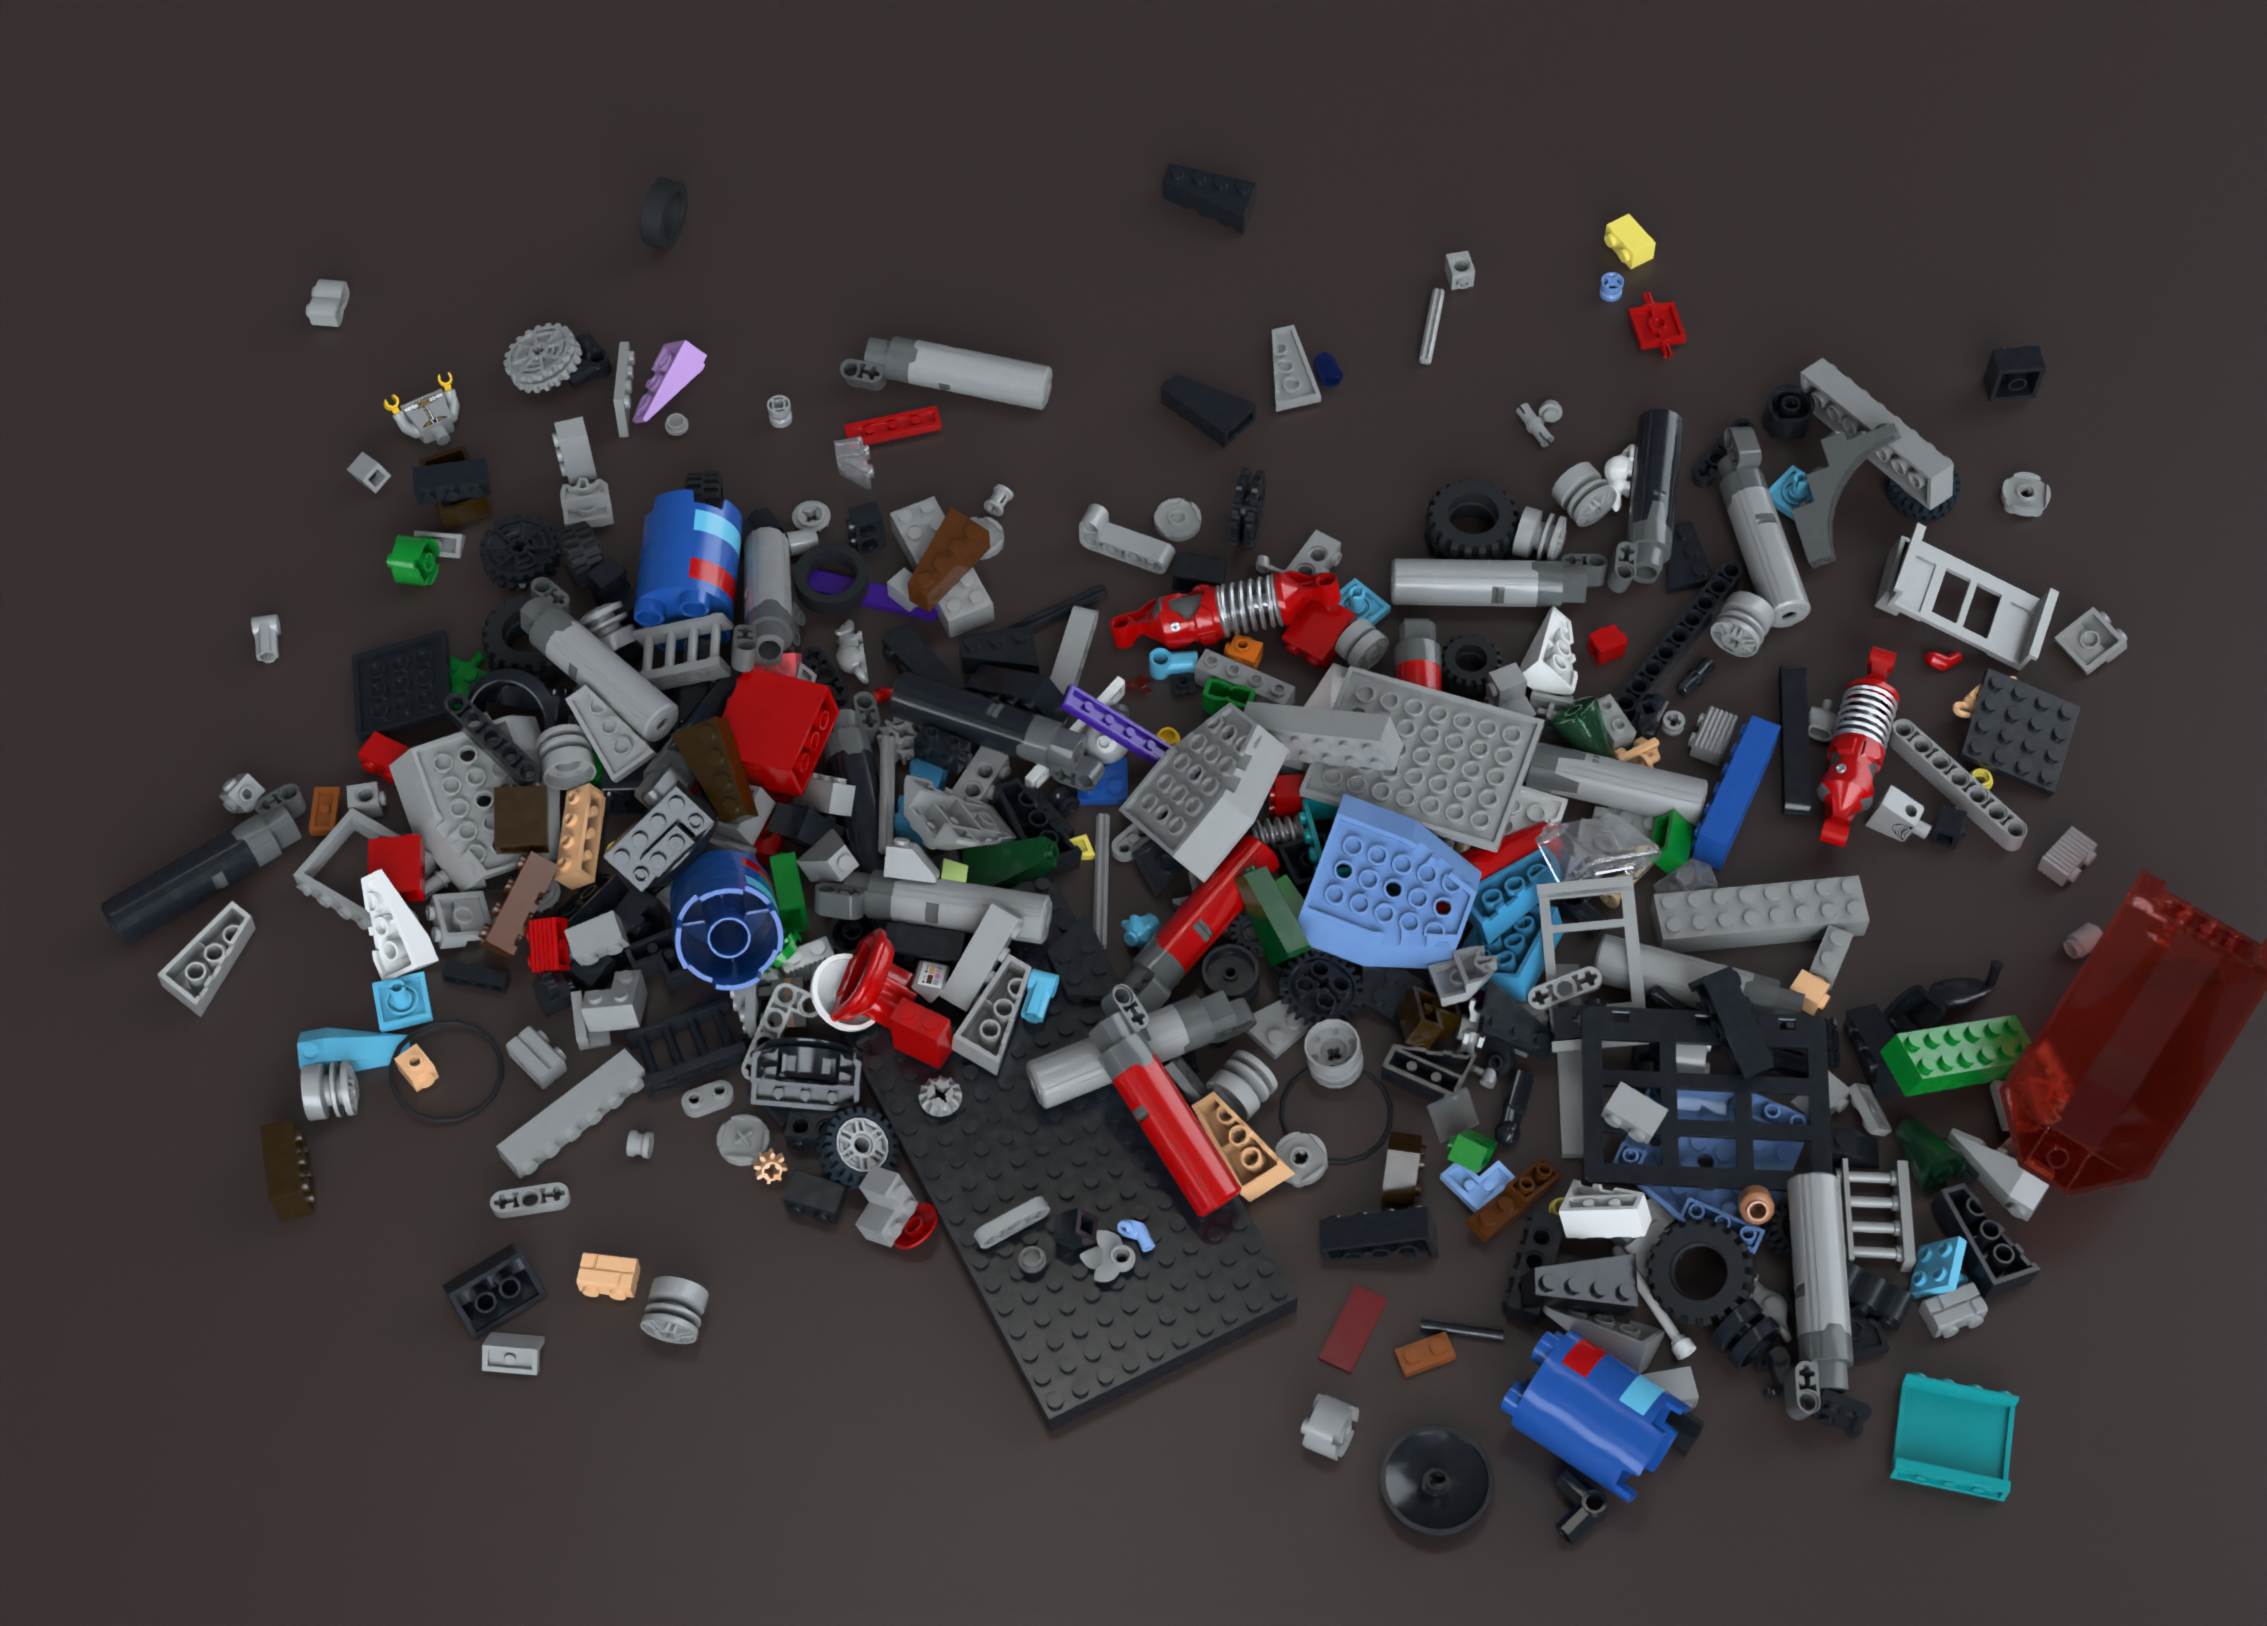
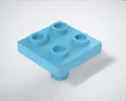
[1769,465,1814,521]
[1338,578,1391,625]
[372,971,434,1033]
[1909,1236,1968,1299]

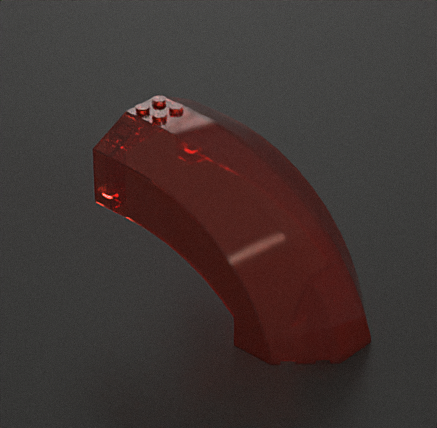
[1999,868,2267,1197]

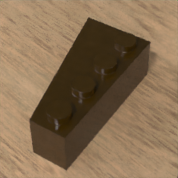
[670,716,759,825]

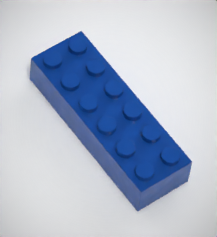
[1690,715,1781,871]

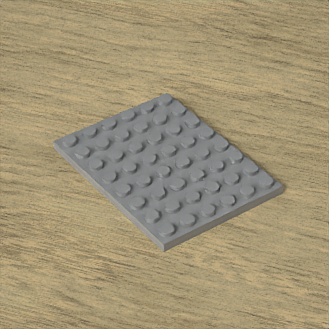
[1299,666,1545,853]

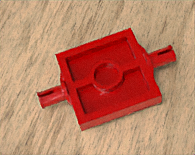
[1628,292,1686,359]

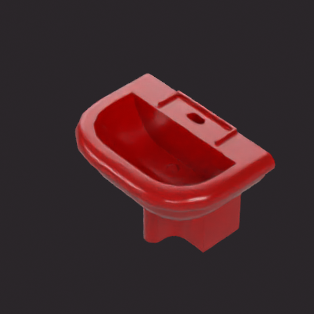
[830,928,917,1030]

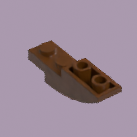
[1465,1157,1562,1242]

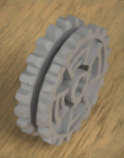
[503,323,582,393]

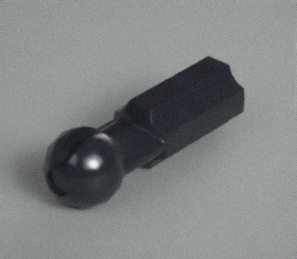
[1494,1069,1534,1147]

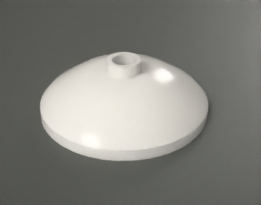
[810,953,875,1032]

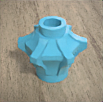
[1121,913,1160,951]

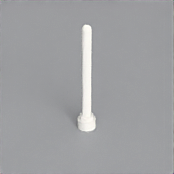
[1612,1245,1696,1360]

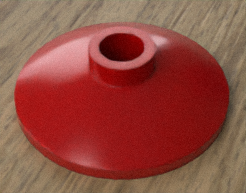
[894,1203,938,1249]

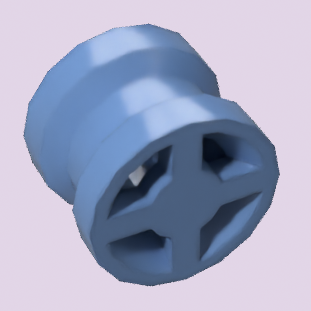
[1599,272,1624,302]

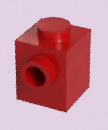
[1586,624,1628,666]

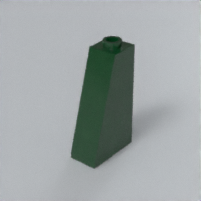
[963,836,1059,889]
[1234,865,1312,967]

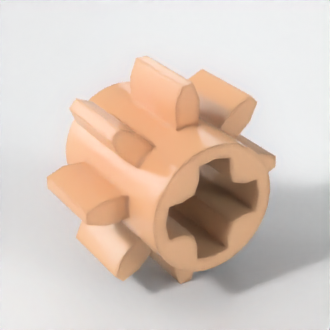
[752,1148,787,1184]

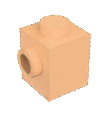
[1789,969,1830,1016]
[394,1044,439,1092]

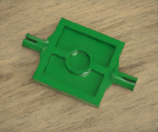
[450,652,488,711]

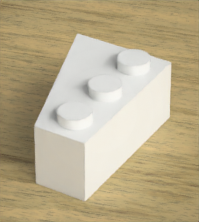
[1559,1179,1652,1239]

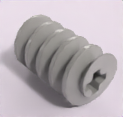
[1252,814,1305,850]

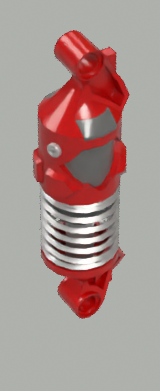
[1109,570,1342,650]
[1817,646,1899,847]

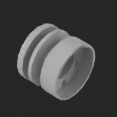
[1552,462,1617,527]
[1512,506,1567,561]
[1710,591,1776,657]
[578,601,637,651]
[536,724,597,790]
[1304,1019,1364,1088]
[1206,1050,1278,1122]
[301,1060,359,1121]
[640,1276,709,1344]

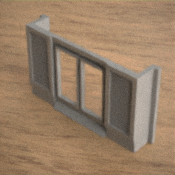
[1887,523,2059,671]

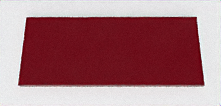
[1318,1284,1388,1374]

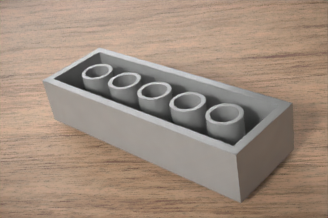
[890,496,995,638]
[1243,701,1403,771]

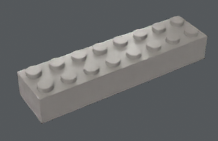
[1800,358,1954,510]
[1650,875,1870,953]

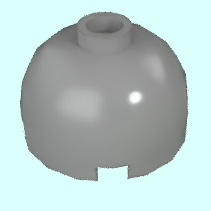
[1082,724,1129,764]

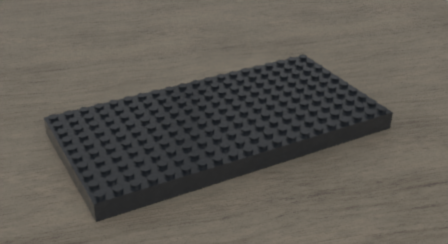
[835,872,1298,1432]

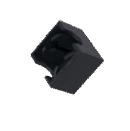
[601,756,655,815]

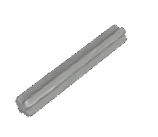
[1419,288,1445,365]

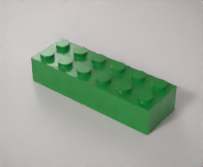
[1880,1015,2041,1097]

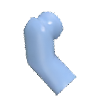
[1117,1219,1155,1252]

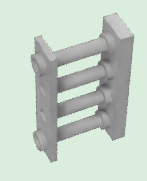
[632,613,733,690]
[1834,1158,1916,1272]

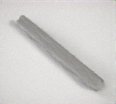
[878,734,896,854]
[1093,813,1110,950]

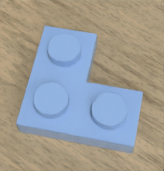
[1440,1160,1515,1213]

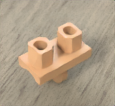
[1613,736,1661,768]

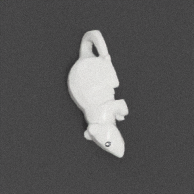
[1604,444,1635,512]

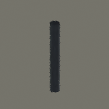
[1420,1319,1504,1341]

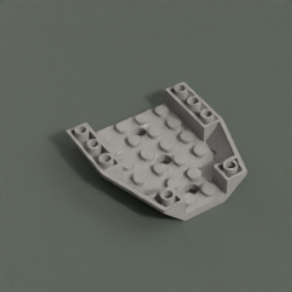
[1119,702,1289,883]
[389,715,560,892]

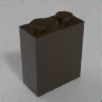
[494,783,549,854]

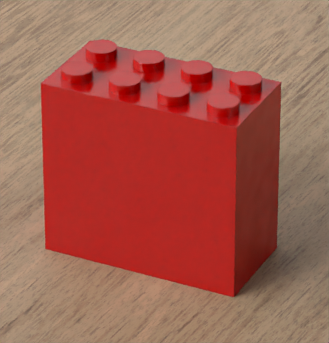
[721,668,840,798]

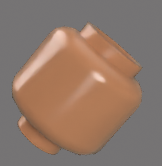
[1737,1185,1775,1225]

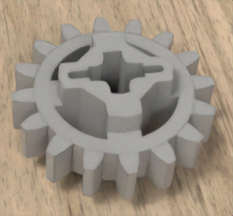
[877,717,923,765]

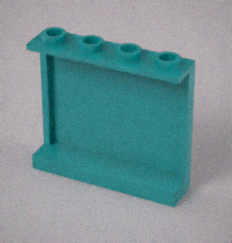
[1890,1372,2020,1502]

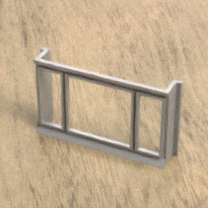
[1537,875,1649,1053]

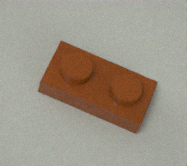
[309,787,342,836]
[1393,1331,1456,1378]

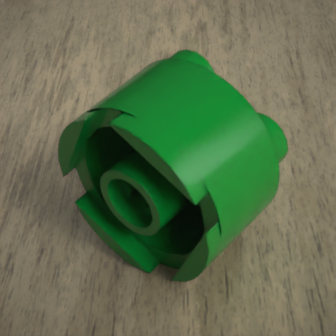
[387,535,440,586]

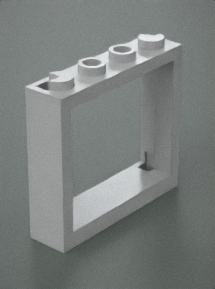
[293,808,437,931]

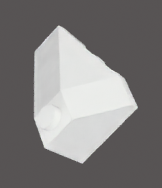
[361,869,439,981]

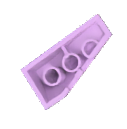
[632,340,707,423]

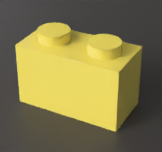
[1604,214,1656,269]

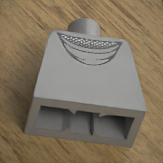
[1865,785,1932,842]

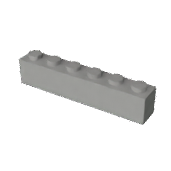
[496,1048,646,1179]

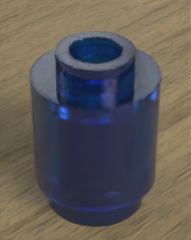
[1313,352,1343,387]

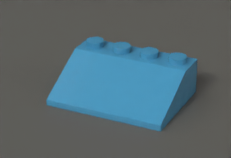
[1461,906,1563,1001]

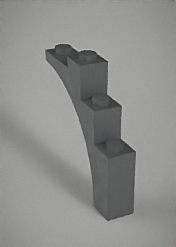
[1791,423,1901,569]

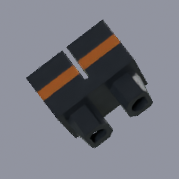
[757,976,808,1027]

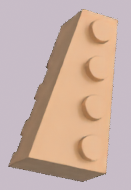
[1192,1092,1295,1202]

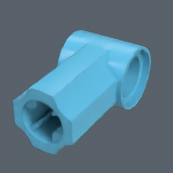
[1149,648,1198,680]
[1021,969,1059,1024]

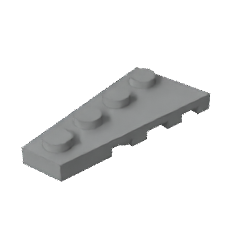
[565,685,657,783]
[1245,988,1342,1059]

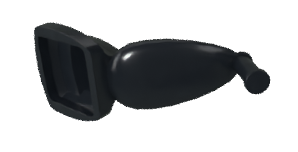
[1882,960,2004,1034]

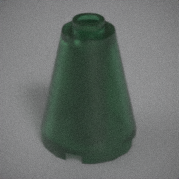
[1551,696,1614,758]
[1895,1118,1967,1193]

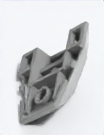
[904,775,1017,851]

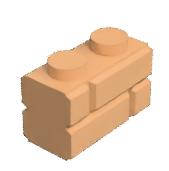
[577,1252,640,1300]

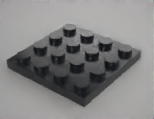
[352,630,454,743]
[1958,668,2081,796]

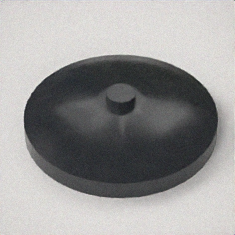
[1379,1425,1494,1538]

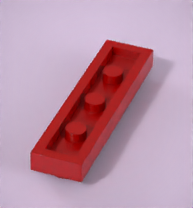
[844,406,942,449]

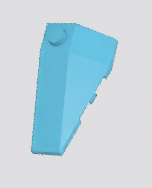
[297,1027,410,1074]

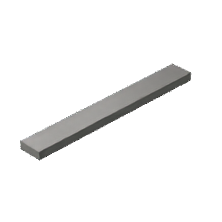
[1556,964,1583,1158]

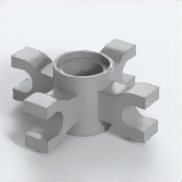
[1454,997,1485,1054]

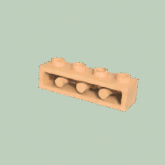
[554,783,606,890]

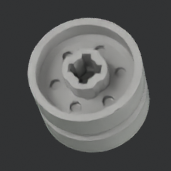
[1335,618,1389,670]

